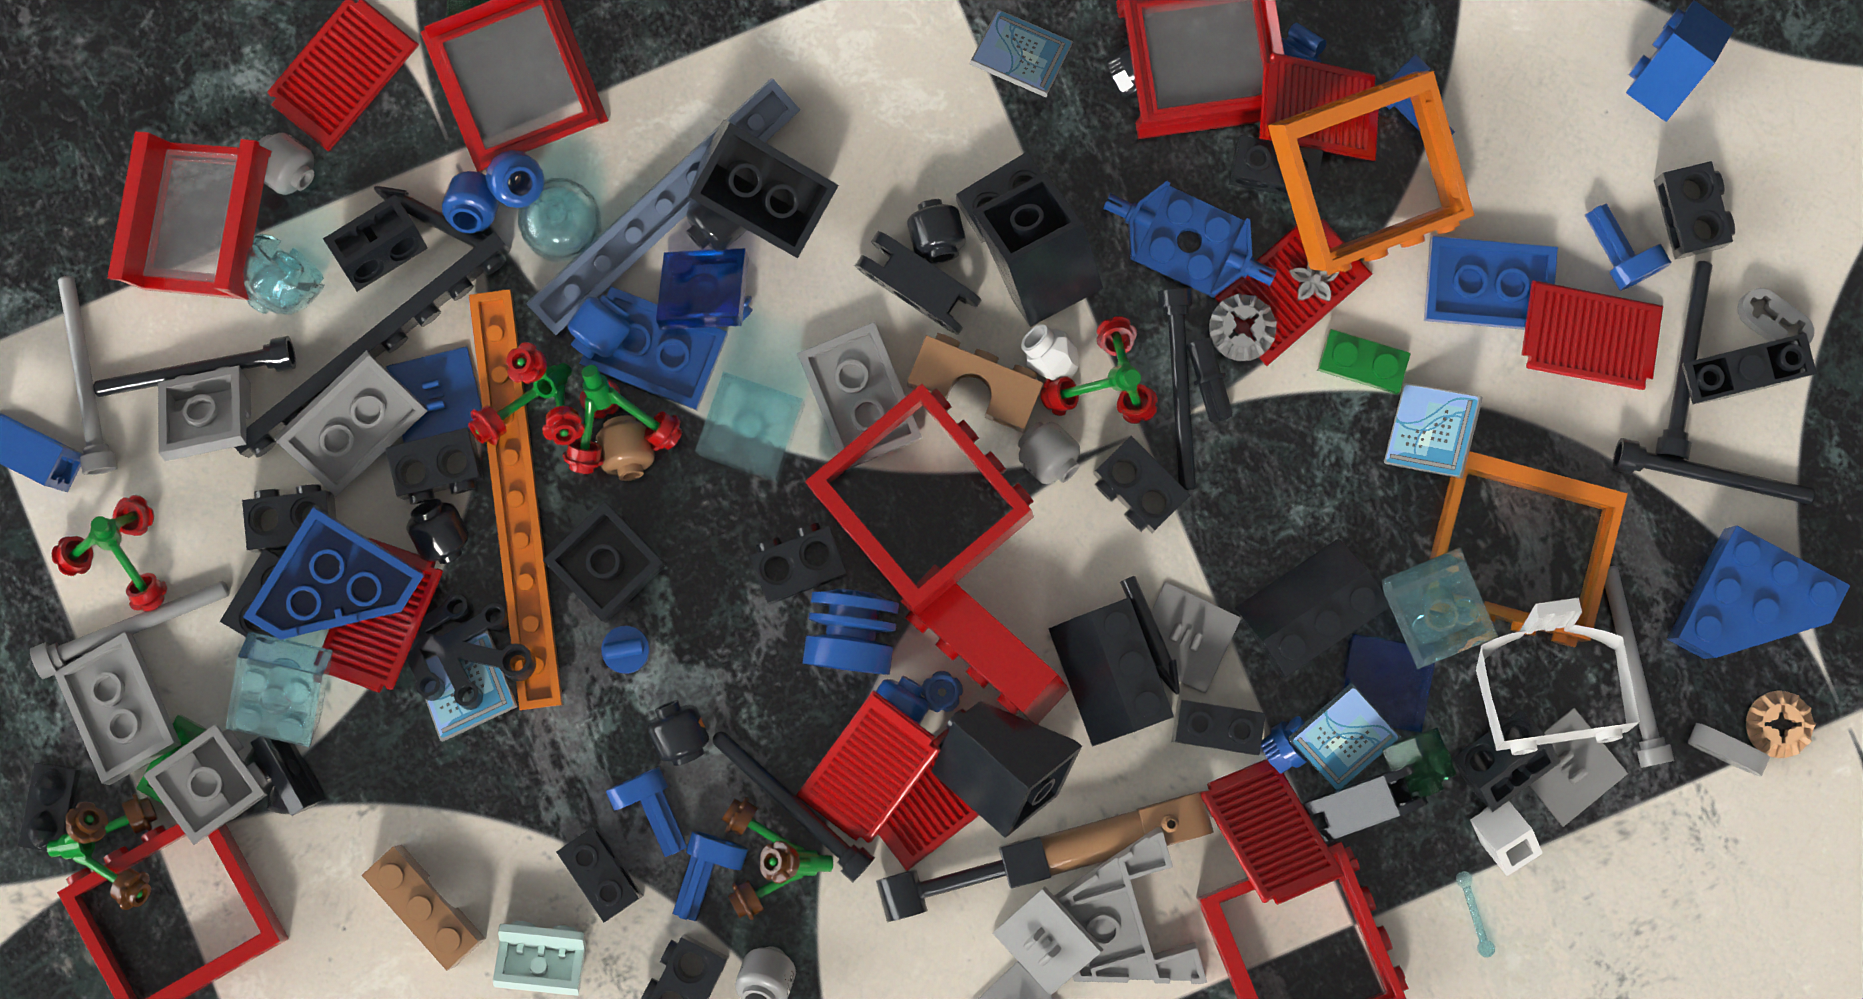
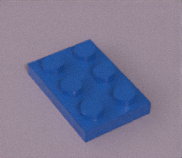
[1424,236,1558,330]
[579,286,728,411]

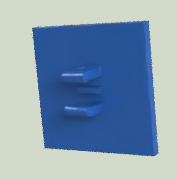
[386,346,482,443]

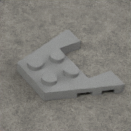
[1054,827,1207,984]

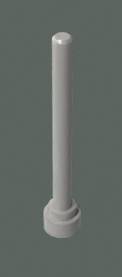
[58,276,117,475]
[1605,566,1674,768]
[30,581,230,679]

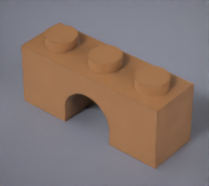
[907,333,1043,433]
[361,845,486,971]

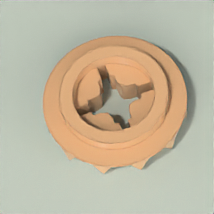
[1746,691,1816,758]

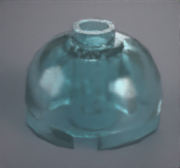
[518,178,601,262]
[243,234,325,315]

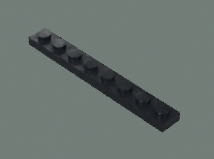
[235,232,511,458]

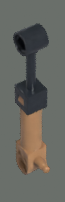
[876,791,1214,922]

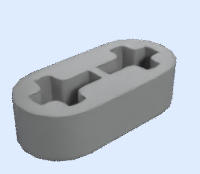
[1738,288,1814,344]
[1688,723,1770,776]

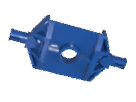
[1103,181,1277,298]

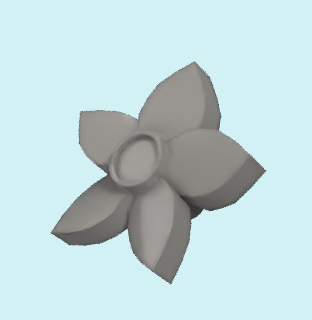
[1289,263,1340,301]

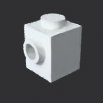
[1470,801,1543,876]

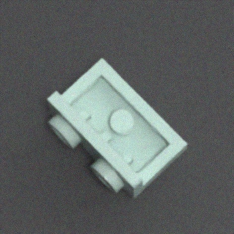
[493,921,586,996]

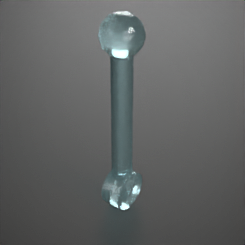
[1456,871,1495,958]

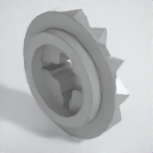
[1209,294,1277,361]

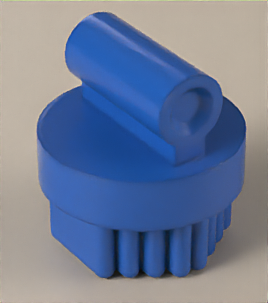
[1282,23,1326,63]
[601,626,650,674]
[1261,716,1309,773]

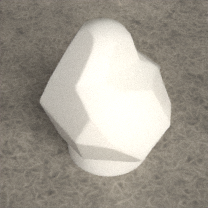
[1021,324,1079,381]

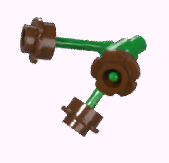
[47,793,158,910]
[721,797,833,920]

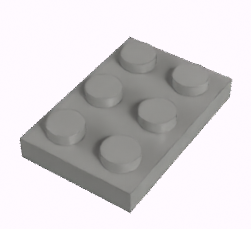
[797,322,922,470]
[275,350,427,497]
[54,632,181,785]

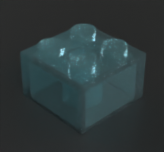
[695,372,805,483]
[1382,547,1498,669]
[225,632,333,747]

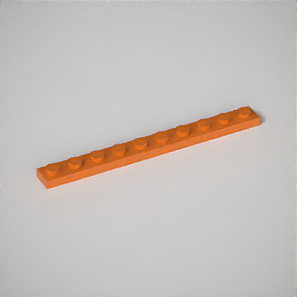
[469,289,563,710]

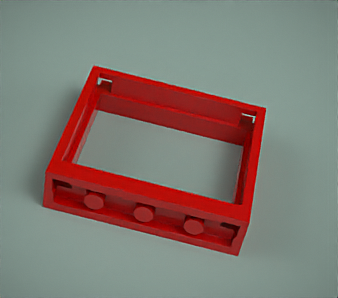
[805,383,1034,616]
[57,823,289,999]
[1196,841,1409,999]

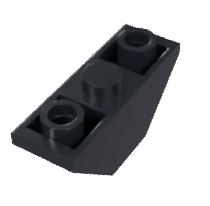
[1682,333,1817,405]

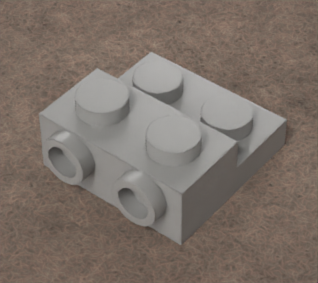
[158,365,251,461]
[143,724,269,845]

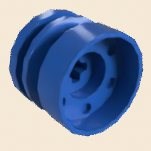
[803,589,899,675]

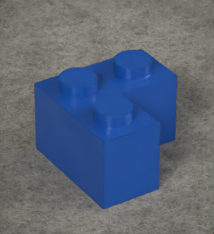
[1626,0,1734,122]

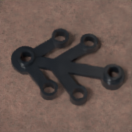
[406,594,536,710]

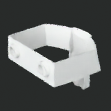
[1476,598,1640,755]

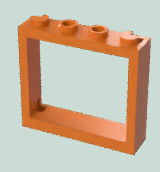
[1268,71,1475,275]
[1420,451,1628,647]

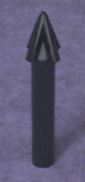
[374,186,488,247]
[1120,576,1180,695]

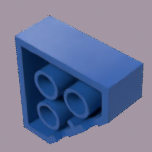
[243,506,425,640]
[1667,525,1850,659]

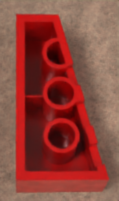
[901,564,1070,724]

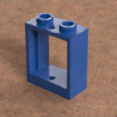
[0,413,84,493]

